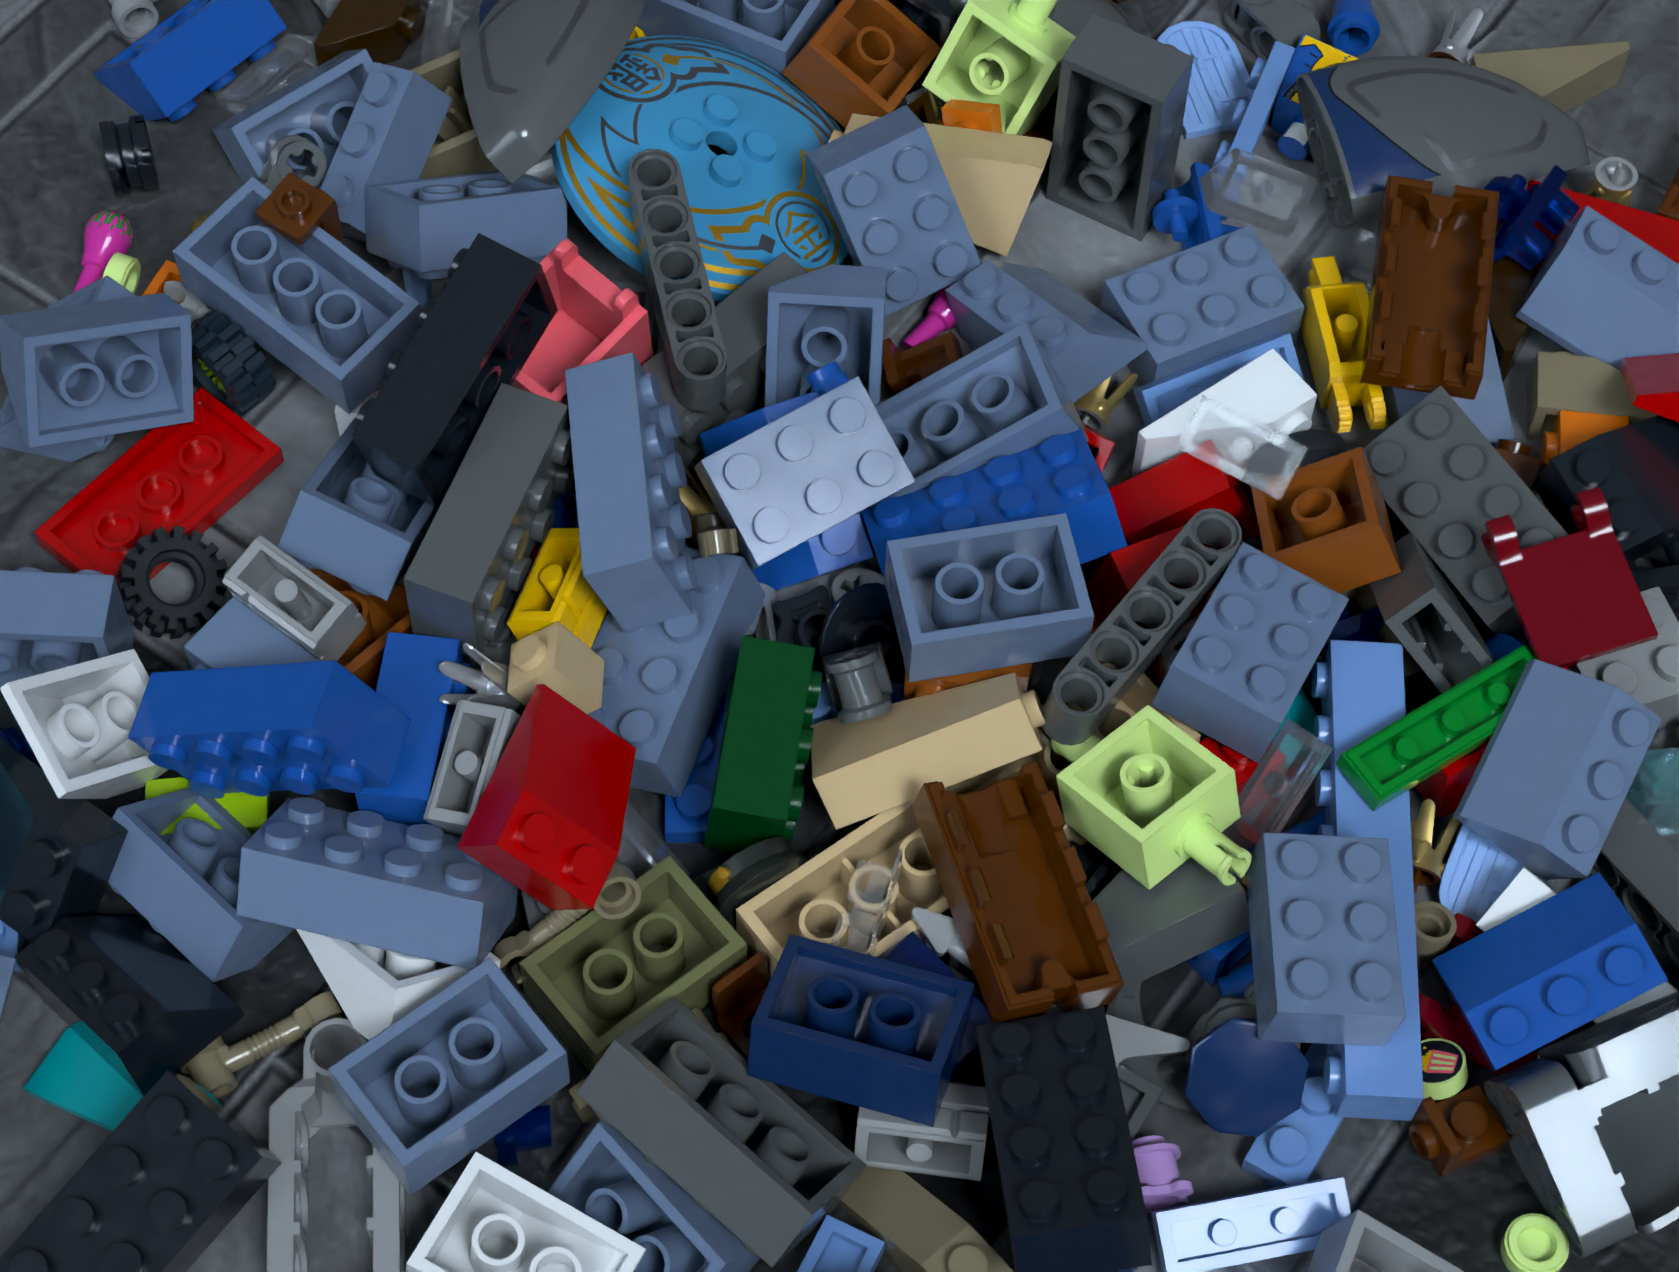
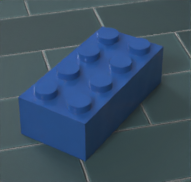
[861,429,1128,577]
[128,660,412,798]

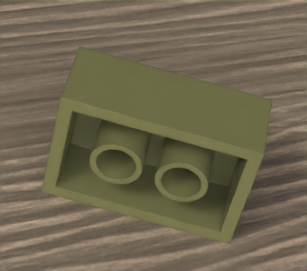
[519,856,747,1073]

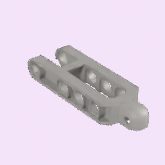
[267,1018,406,1272]

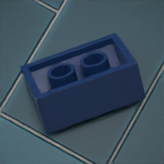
[747,934,974,1127]

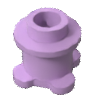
[1132,1135,1194,1214]

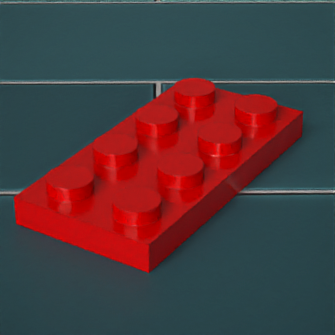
[34,387,284,584]

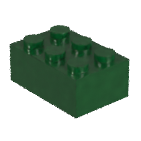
[703,635,823,853]

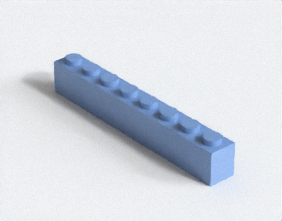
[1311,640,1424,1121]

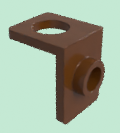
[712,952,767,1060]

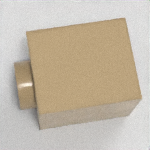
[507,621,605,714]

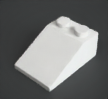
[1131,349,1317,488]
[0,649,169,799]
[296,929,501,1040]
[406,1152,646,1272]

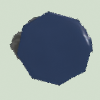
[1185,980,1309,1137]

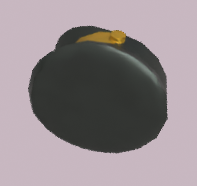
[695,836,808,931]

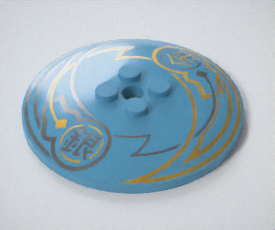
[551,35,849,302]

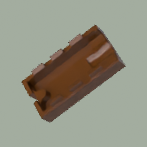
[1361,175,1500,400]
[911,761,1124,1023]

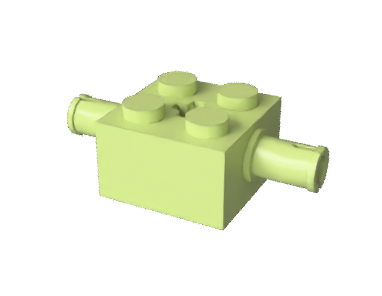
[922,0,1076,136]
[1051,705,1252,890]

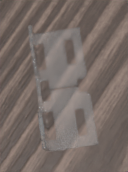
[830,849,903,956]

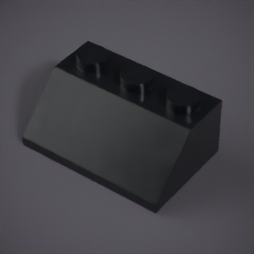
[14,915,244,1097]

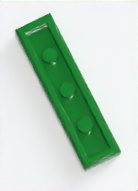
[1336,645,1536,811]

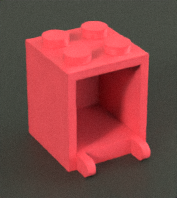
[511,238,653,405]

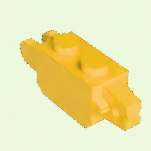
[1300,256,1387,433]

